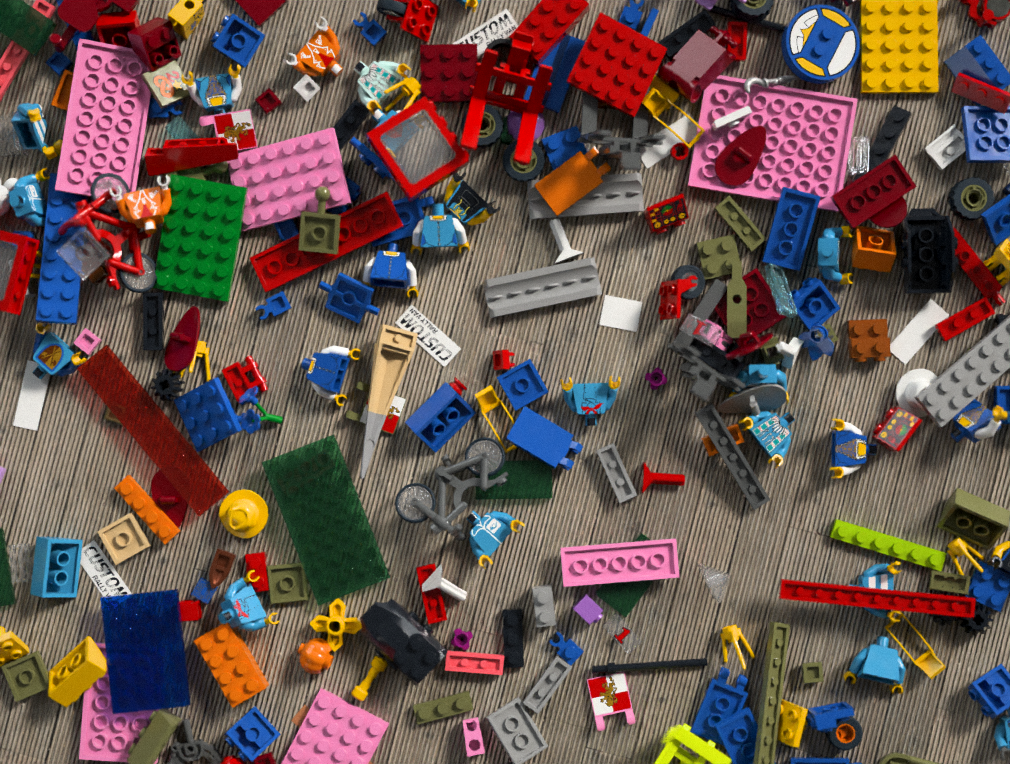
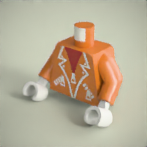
[283,17,344,77]
[110,175,172,234]

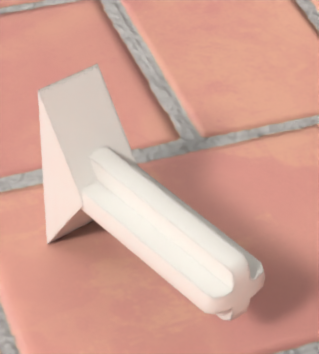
[549,218,583,264]
[775,337,804,369]
[422,564,467,601]

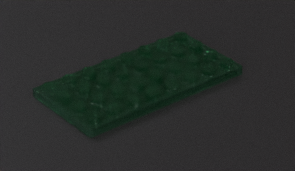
[262,434,391,606]

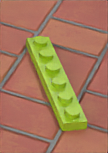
[830,519,947,571]

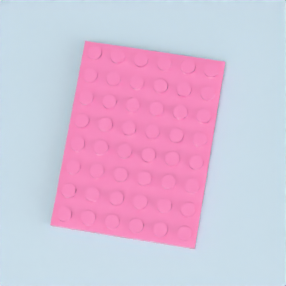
[687,75,858,212]

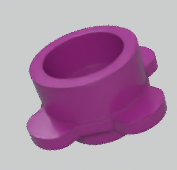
[645,367,667,390]
[451,628,473,650]

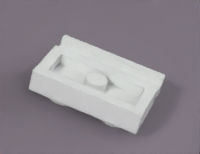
[923,124,966,171]

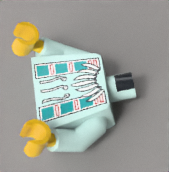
[354,61,411,115]

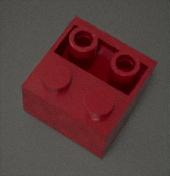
[127,17,182,71]

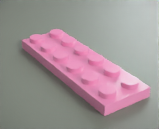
[560,538,679,587]

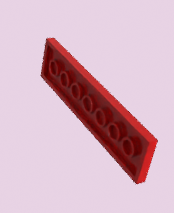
[250,191,404,293]

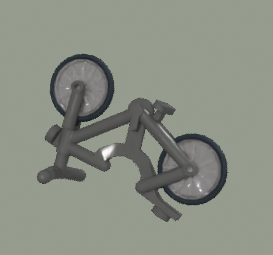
[395,437,509,541]

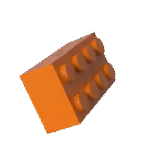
[194,622,269,708]

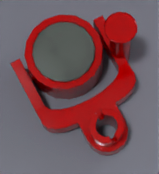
[959,0,1010,29]

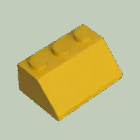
[48,636,107,708]

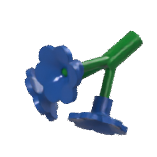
[233,386,283,434]

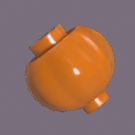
[297,638,334,674]

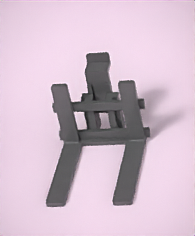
[577,86,666,171]
[667,279,753,402]

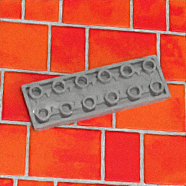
[527,173,644,220]
[482,257,602,318]

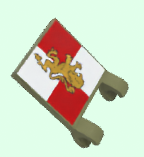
[346,382,407,435]

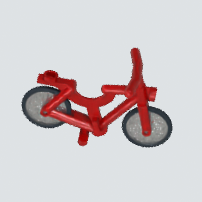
[58,173,157,293]

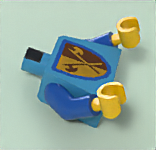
[32,322,86,379]

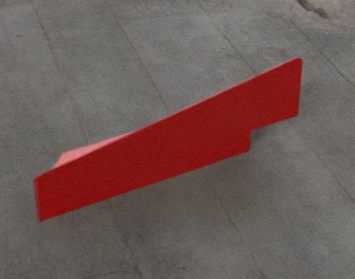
[145,137,239,176]

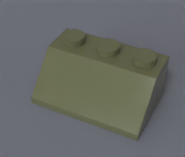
[937,488,1010,550]
[127,707,182,764]

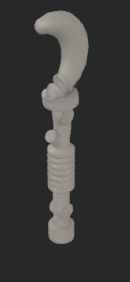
[744,75,803,93]

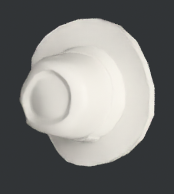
[896,369,938,417]

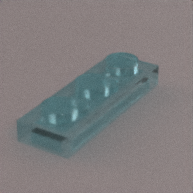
[764,263,798,318]

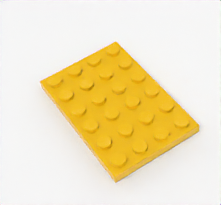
[860,0,938,94]

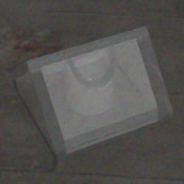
[0,112,28,157]
[56,226,111,280]
[697,563,731,603]

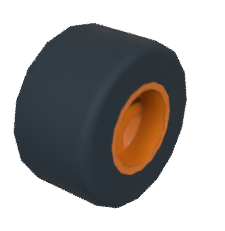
[825,716,863,751]

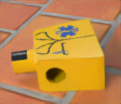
[168,0,207,39]

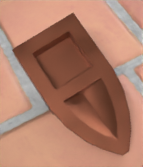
[209,548,236,589]

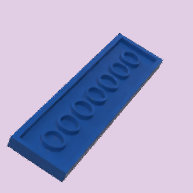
[36,173,88,325]

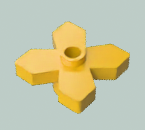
[310,598,362,652]

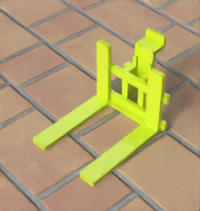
[654,723,732,764]

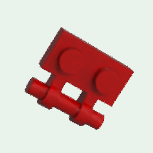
[221,355,268,404]

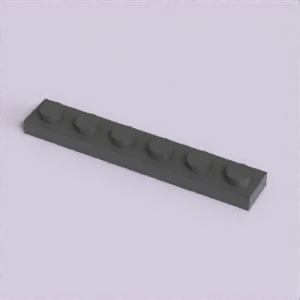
[695,403,770,510]

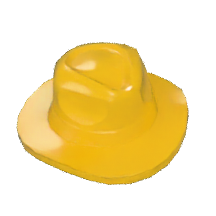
[219,489,269,539]

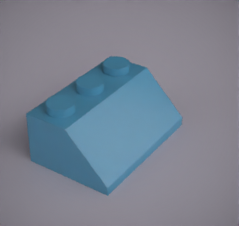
[30,536,83,598]

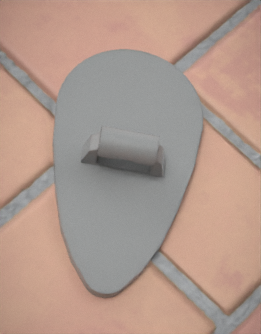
[718,384,787,416]

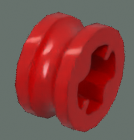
[670,143,689,160]
[449,377,467,395]

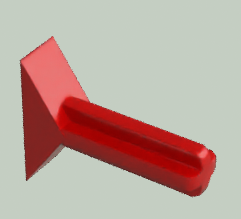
[642,462,685,493]

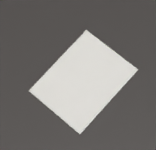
[599,295,642,332]

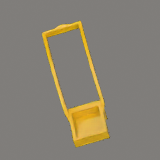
[642,87,705,148]
[475,385,518,453]
[884,613,946,680]

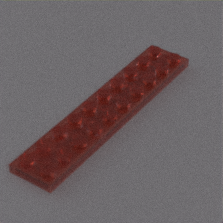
[77,345,230,517]

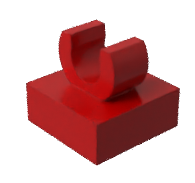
[493,350,515,370]

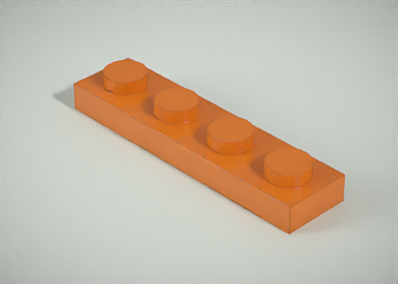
[114,475,181,545]

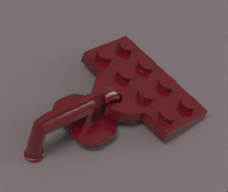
[49,0,140,53]

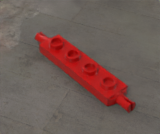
[953,227,1006,306]

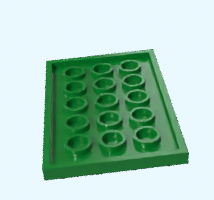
[153,174,248,302]

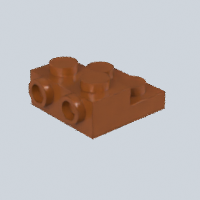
[847,319,891,362]

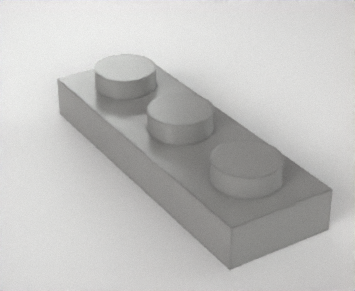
[596,443,637,503]
[523,655,573,714]

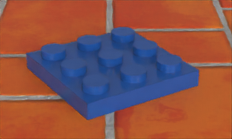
[961,106,1010,163]
[174,377,242,452]

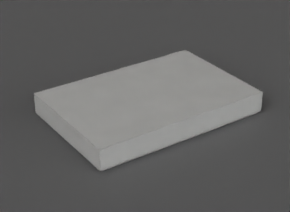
[486,697,548,764]

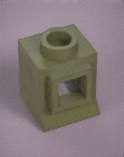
[758,336,784,365]

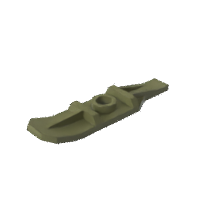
[727,261,747,338]

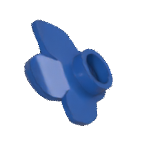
[798,325,834,361]

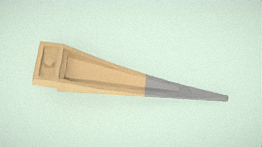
[360,324,418,479]

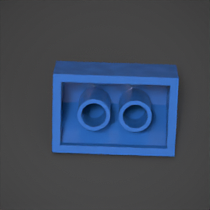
[944,35,1010,106]
[405,382,476,453]

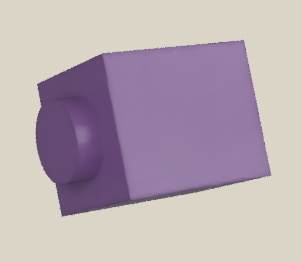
[572,593,603,624]

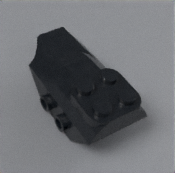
[900,208,958,294]
[360,598,448,685]

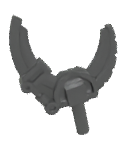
[167,718,223,764]

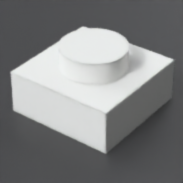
[293,74,320,102]

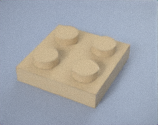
[97,512,151,565]

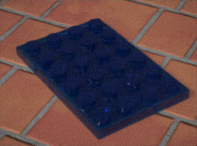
[100,589,191,714]

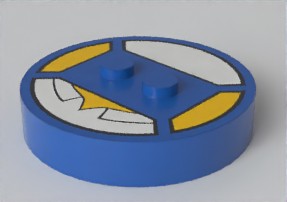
[781,5,860,84]

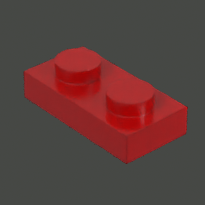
[726,21,747,62]
[245,552,269,592]

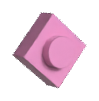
[74,328,102,355]

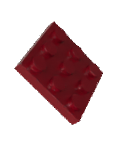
[420,44,478,103]
[714,268,788,347]

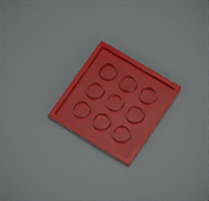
[566,12,668,118]

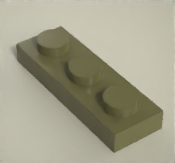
[714,195,766,252]
[413,690,474,724]

